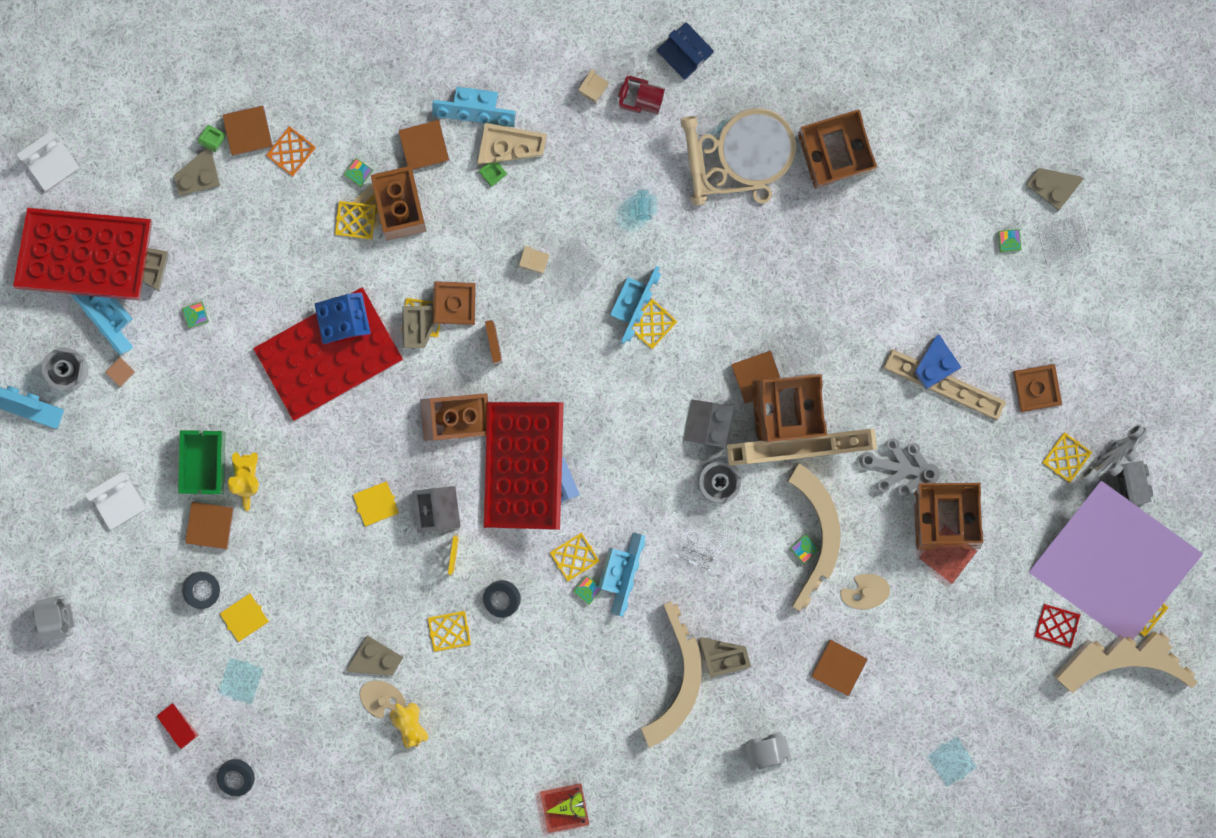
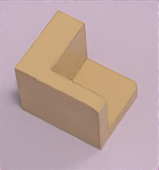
[578,69,609,103]
[519,246,549,274]

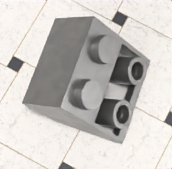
[412,486,461,533]

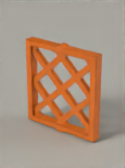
[266,126,316,177]

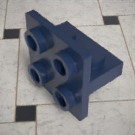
[657,22,714,80]

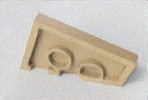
[478,123,547,165]

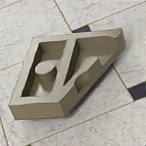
[174,148,220,196]
[1026,168,1084,211]
[143,248,169,292]
[402,306,436,348]
[347,636,404,676]
[700,637,751,678]

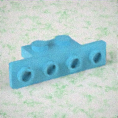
[432,87,516,127]
[610,266,661,344]
[71,294,133,355]
[0,385,64,429]
[598,532,645,617]

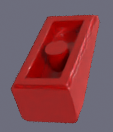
[157,703,199,749]

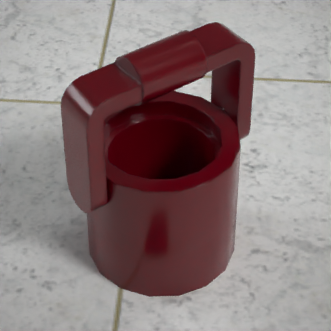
[618,76,665,115]

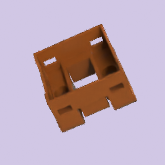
[798,109,878,189]
[752,373,827,442]
[914,483,984,550]

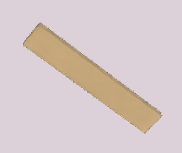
[883,349,1006,421]

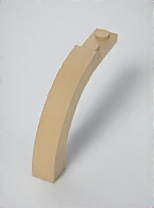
[727,428,877,466]
[787,463,841,611]
[641,601,702,748]

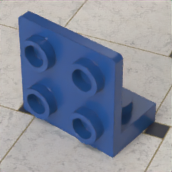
[315,293,371,344]

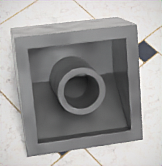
[684,399,734,449]
[1117,460,1153,505]

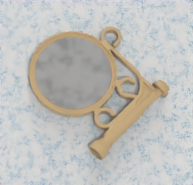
[680,108,796,205]

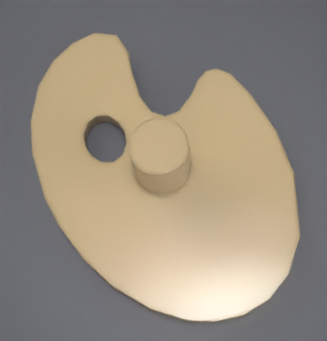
[841,574,890,609]
[360,680,406,718]

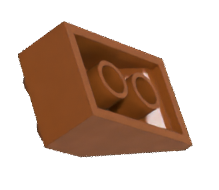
[370,166,427,241]
[420,393,488,441]

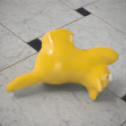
[228,452,259,511]
[389,703,428,748]

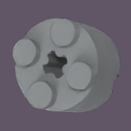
[41,347,88,391]
[698,461,741,503]
[30,595,75,642]
[745,732,792,771]

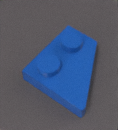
[914,334,961,390]

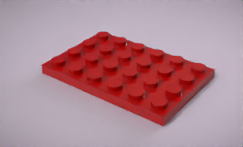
[13,207,152,301]
[253,287,404,421]
[484,402,564,530]

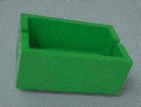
[178,430,226,495]

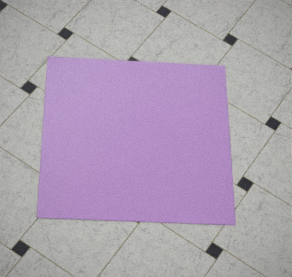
[1029,481,1203,640]

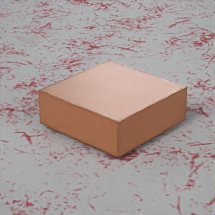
[105,357,135,387]

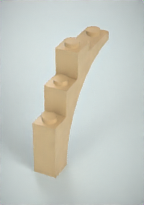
[1054,631,1198,693]

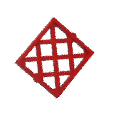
[1035,604,1081,648]

